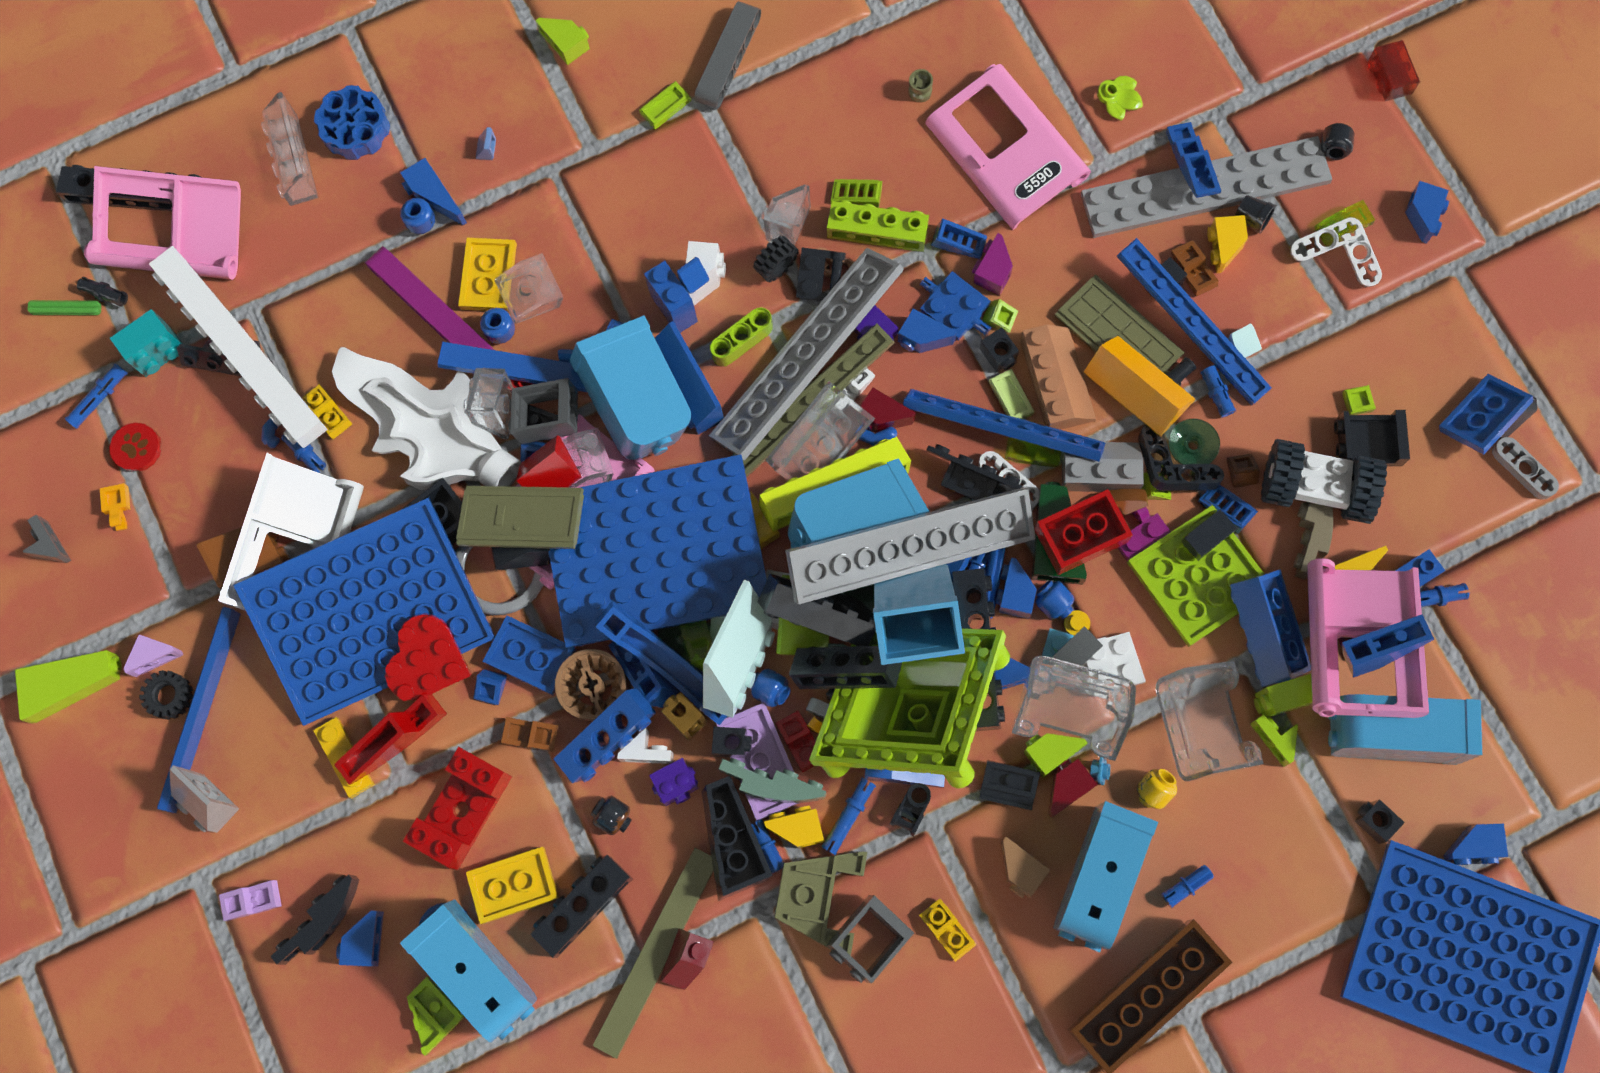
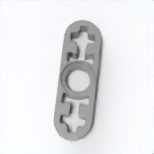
[1492,437,1559,500]

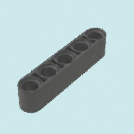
[694,1,761,109]

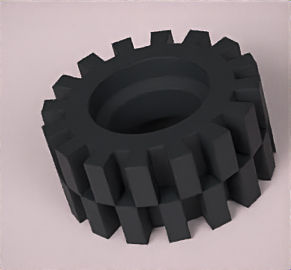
[753,236,799,282]
[139,670,193,720]

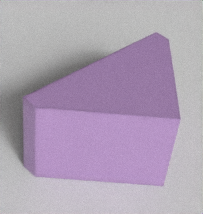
[124,635,183,677]

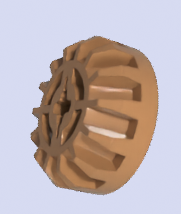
[555,649,628,721]

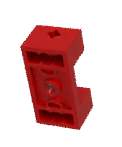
[403,746,512,870]

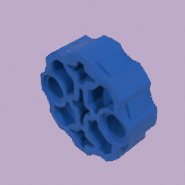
[314,85,390,160]

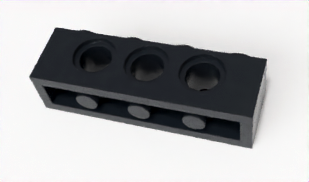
[789,645,902,689]
[530,855,633,958]

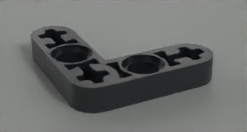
[1138,425,1225,491]

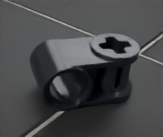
[890,783,931,837]

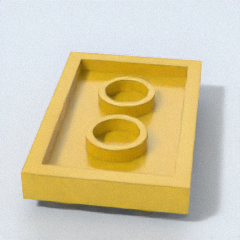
[458,238,517,312]
[466,847,559,924]

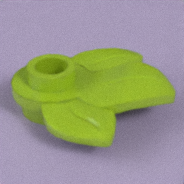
[1097,76,1143,121]

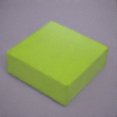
[1342,385,1376,415]

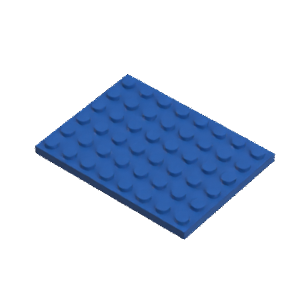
[549,454,767,648]
[233,497,495,726]
[1340,840,1600,1073]

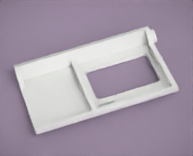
[218,453,364,611]

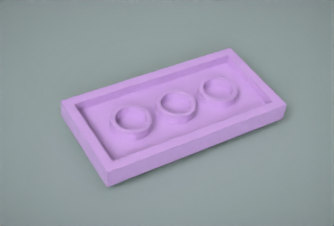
[716,703,799,821]

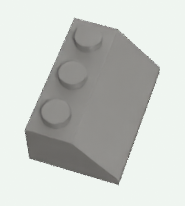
[1062,442,1143,492]

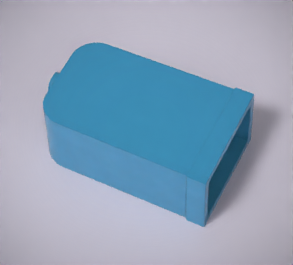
[570,315,691,460]
[788,458,929,549]
[873,564,965,665]
[1328,694,1483,765]
[1053,801,1158,953]
[400,899,537,1043]

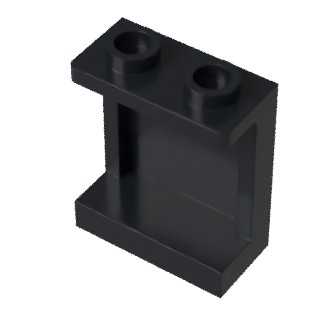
[1334,410,1410,466]

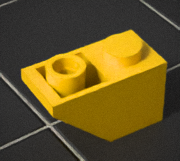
[1207,215,1248,273]
[764,806,824,848]

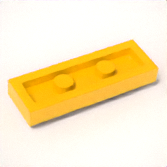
[313,717,375,799]

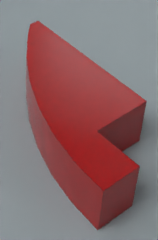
[334,694,447,785]

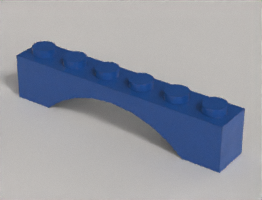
[595,600,727,725]

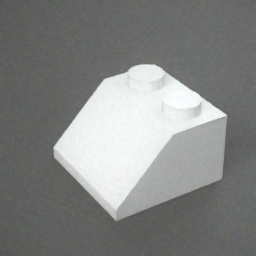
[683,241,726,305]

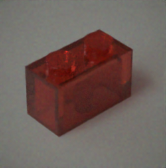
[1368,40,1420,101]

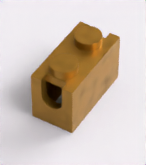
[661,693,707,741]

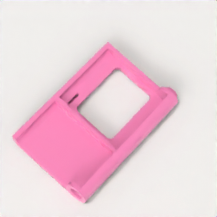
[1307,558,1429,718]

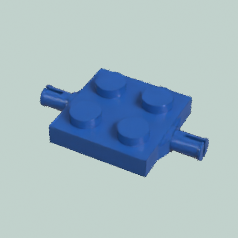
[920,271,991,341]

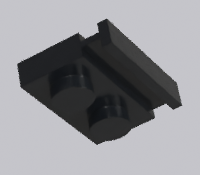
[979,760,1040,810]

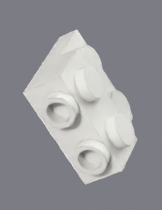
[1082,632,1146,697]

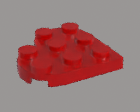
[385,613,472,701]

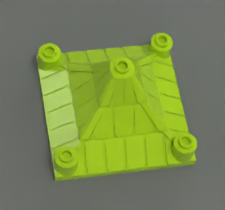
[809,629,1010,789]

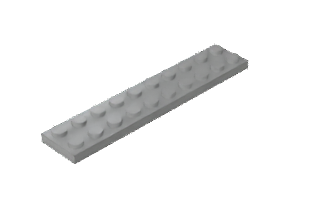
[1081,136,1333,238]
[709,248,904,461]
[785,488,1035,604]

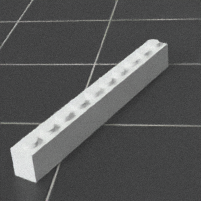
[149,246,328,448]

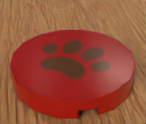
[109,422,161,472]

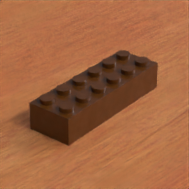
[1067,919,1233,1073]

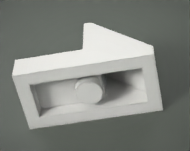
[617,728,674,764]

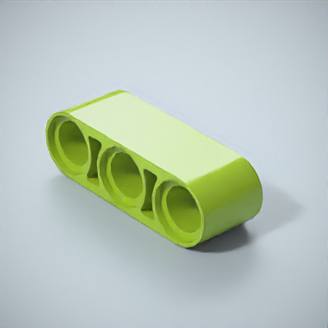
[710,307,773,367]

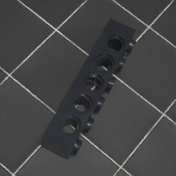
[56,165,202,211]
[952,568,1005,732]

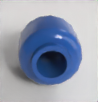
[400,198,435,234]
[480,308,515,344]
[1035,580,1074,619]
[751,668,790,707]

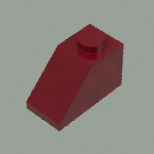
[856,387,916,432]
[1048,759,1097,818]
[659,928,714,990]

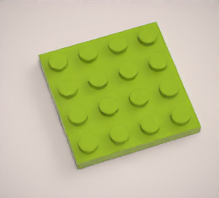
[1127,505,1264,647]

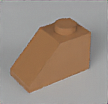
[1001,837,1050,898]

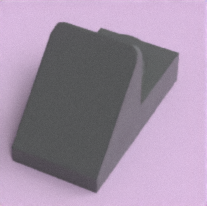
[23,515,71,563]

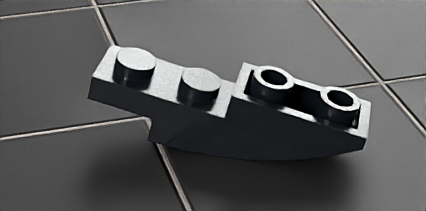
[270,874,359,965]

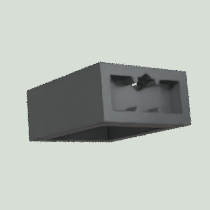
[508,378,578,444]
[826,895,914,984]

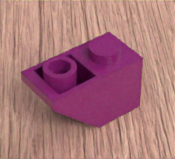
[972,233,1013,296]

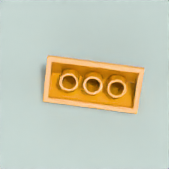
[1084,336,1195,437]

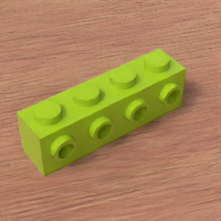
[827,200,929,252]

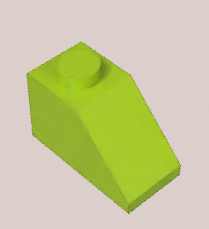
[535,18,590,65]
[1023,733,1088,778]

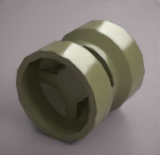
[908,69,933,103]

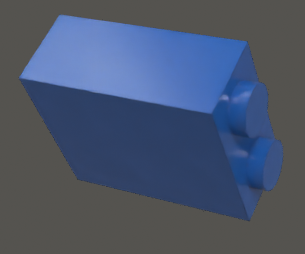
[644,261,698,333]

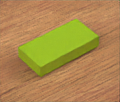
[639,81,691,130]

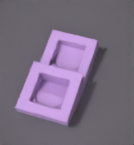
[219,880,282,921]

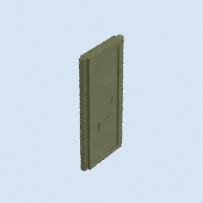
[1054,274,1184,373]
[456,486,584,549]

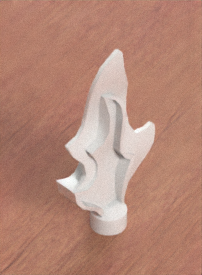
[332,347,521,490]

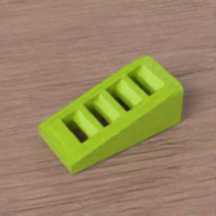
[831,179,882,208]

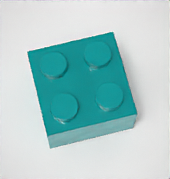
[110,309,183,377]

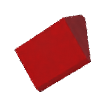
[516,435,582,488]

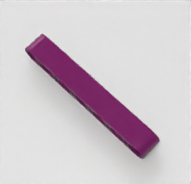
[365,246,494,350]

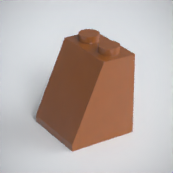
[196,527,290,590]

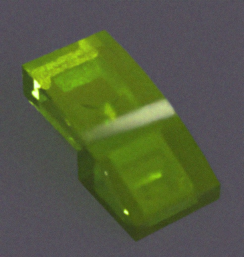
[1314,200,1375,247]
[1005,437,1061,467]
[679,620,713,663]

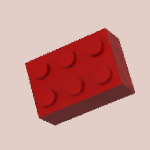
[1034,489,1133,575]

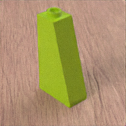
[15,650,122,724]

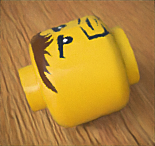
[1136,769,1177,809]

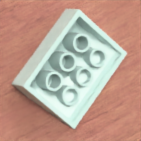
[703,580,775,718]

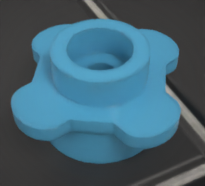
[1091,757,1110,785]

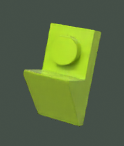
[1250,714,1298,767]

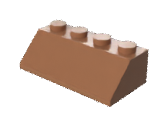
[1020,325,1096,430]

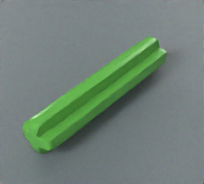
[27,300,102,315]

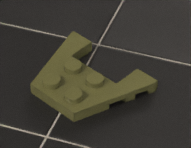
[774,851,868,956]

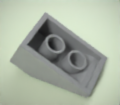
[169,765,239,833]

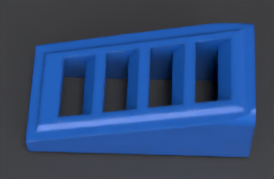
[931,218,987,259]
[1198,485,1258,534]

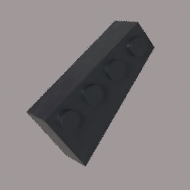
[757,573,876,646]
[701,776,773,901]

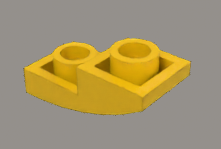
[302,384,352,439]
[919,899,976,962]

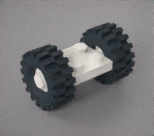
[1261,439,1387,524]

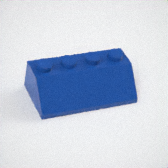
[655,321,724,435]
[1230,569,1311,687]

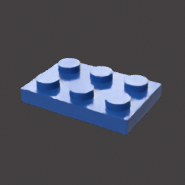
[1439,374,1533,455]
[483,616,577,696]

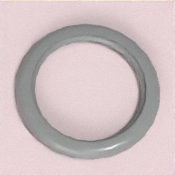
[456,546,548,615]

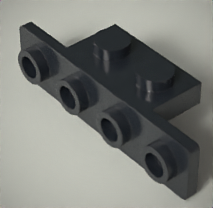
[177,337,273,377]
[926,444,1024,500]

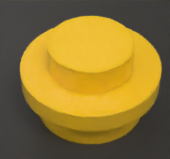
[1064,610,1090,636]

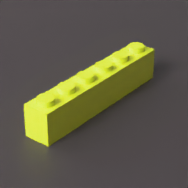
[759,437,911,531]

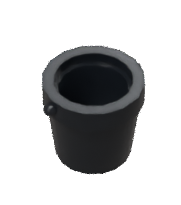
[1235,195,1276,234]

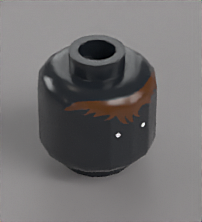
[590,795,632,836]

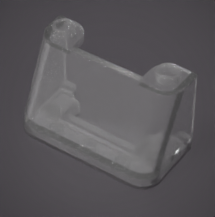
[1012,656,1136,761]
[1155,661,1264,781]

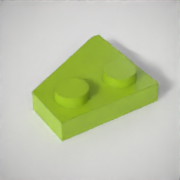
[407,977,465,1056]

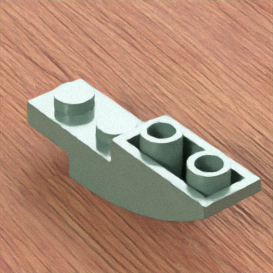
[719,758,827,803]

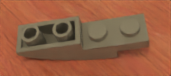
[1293,502,1333,580]

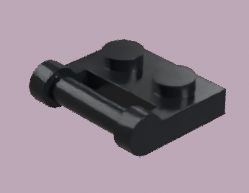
[796,247,846,300]

